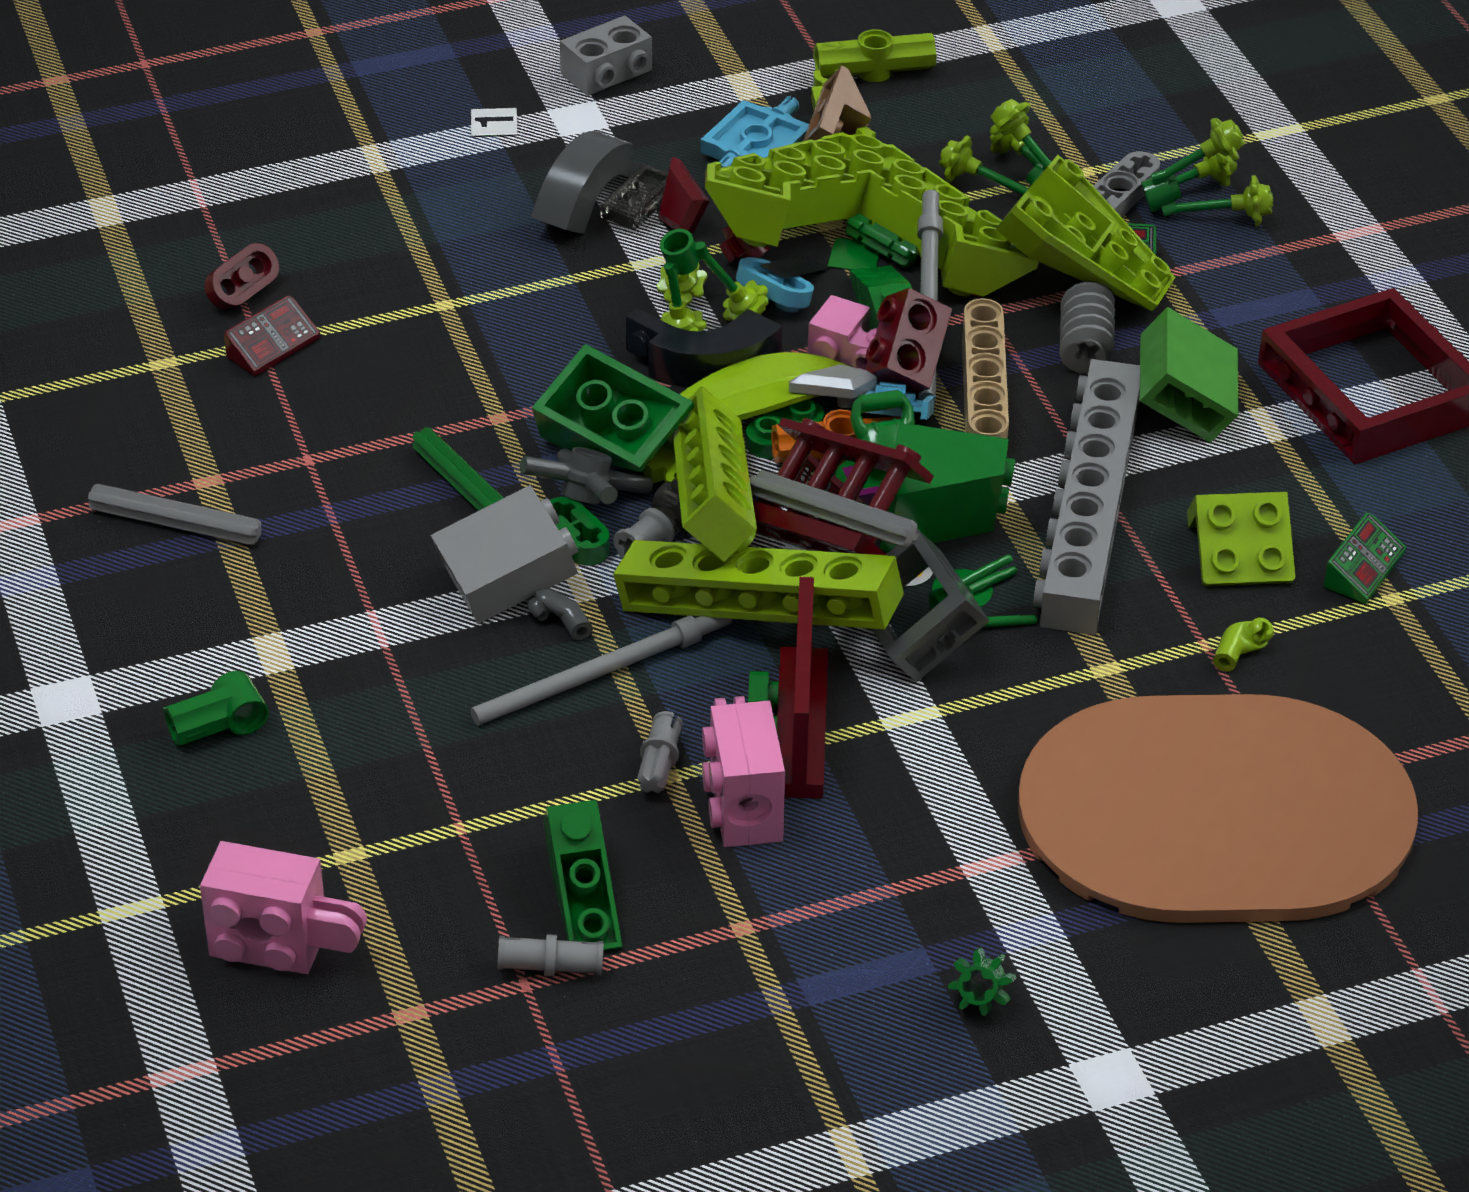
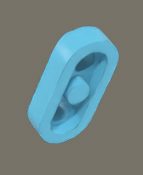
[736,257,814,312]

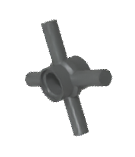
[520,447,653,504]

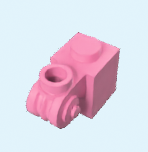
[808,295,877,370]

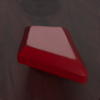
[658,157,710,235]

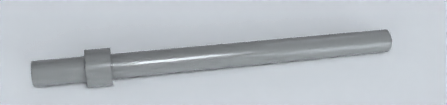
[917,190,943,400]
[470,615,732,726]

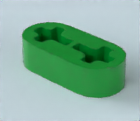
[550,497,610,566]

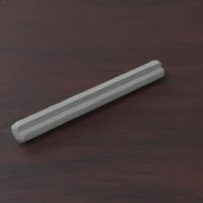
[750,470,919,548]

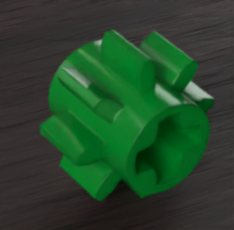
[948,947,1016,1016]

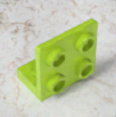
[1187,492,1295,586]

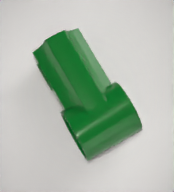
[163,671,269,747]

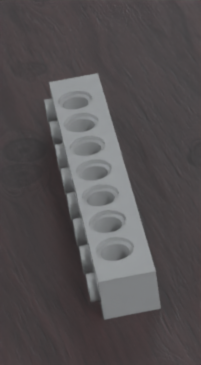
[1033,359,1140,635]

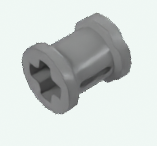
[613,508,675,559]

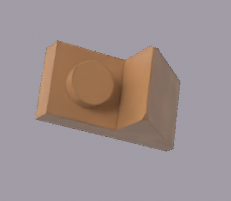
[803,65,871,141]

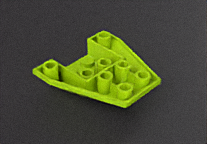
[996,155,1176,311]

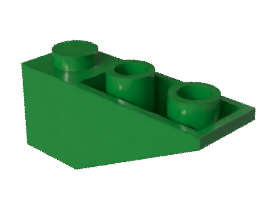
[543,800,622,951]

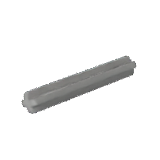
[88,484,262,545]

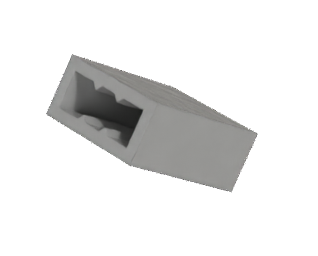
[431,485,578,624]

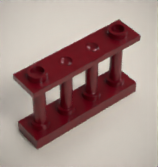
[753,418,934,555]

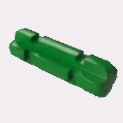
[845,214,919,268]

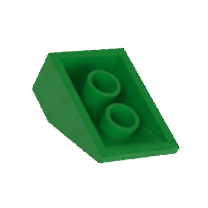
[532,344,694,472]

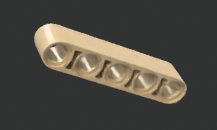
[962,298,1009,439]

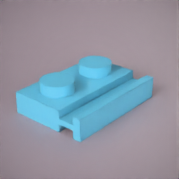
[865,382,936,420]

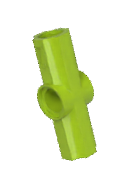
[813,29,937,82]

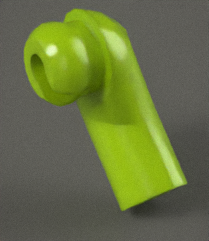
[1213,617,1274,672]

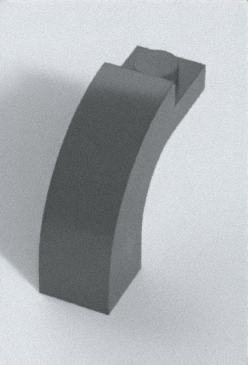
[531,131,645,234]

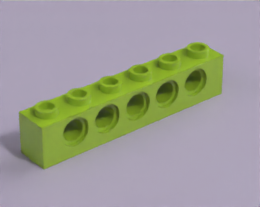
[673,386,757,562]
[613,540,904,630]

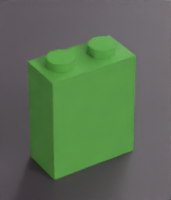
[1139,307,1238,443]

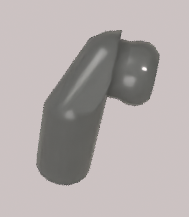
[527,588,593,640]

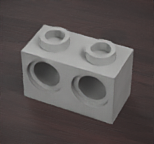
[560,15,652,96]

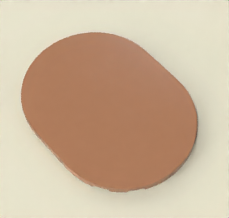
[1018,694,1418,923]

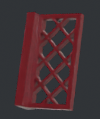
[777,577,828,799]

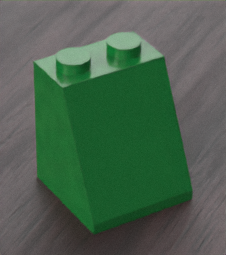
[879,422,1015,552]

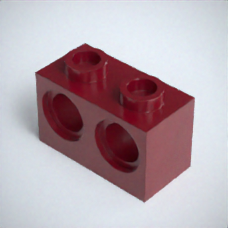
[865,288,952,393]

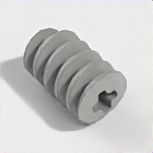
[1059,282,1115,374]

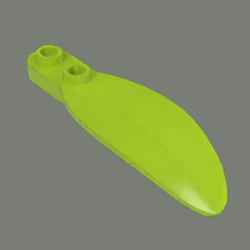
[680,352,848,420]

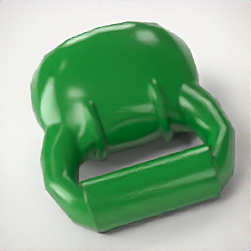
[850,390,915,449]

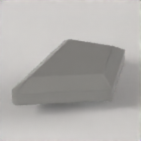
[789,364,877,408]

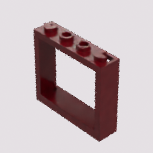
[1258,288,1469,465]

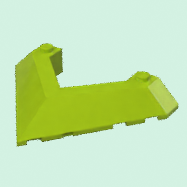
[705,126,1039,297]

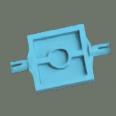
[700,96,809,168]

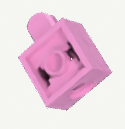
[702,696,785,847]
[200,841,367,974]

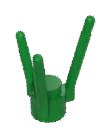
[928,555,1038,627]

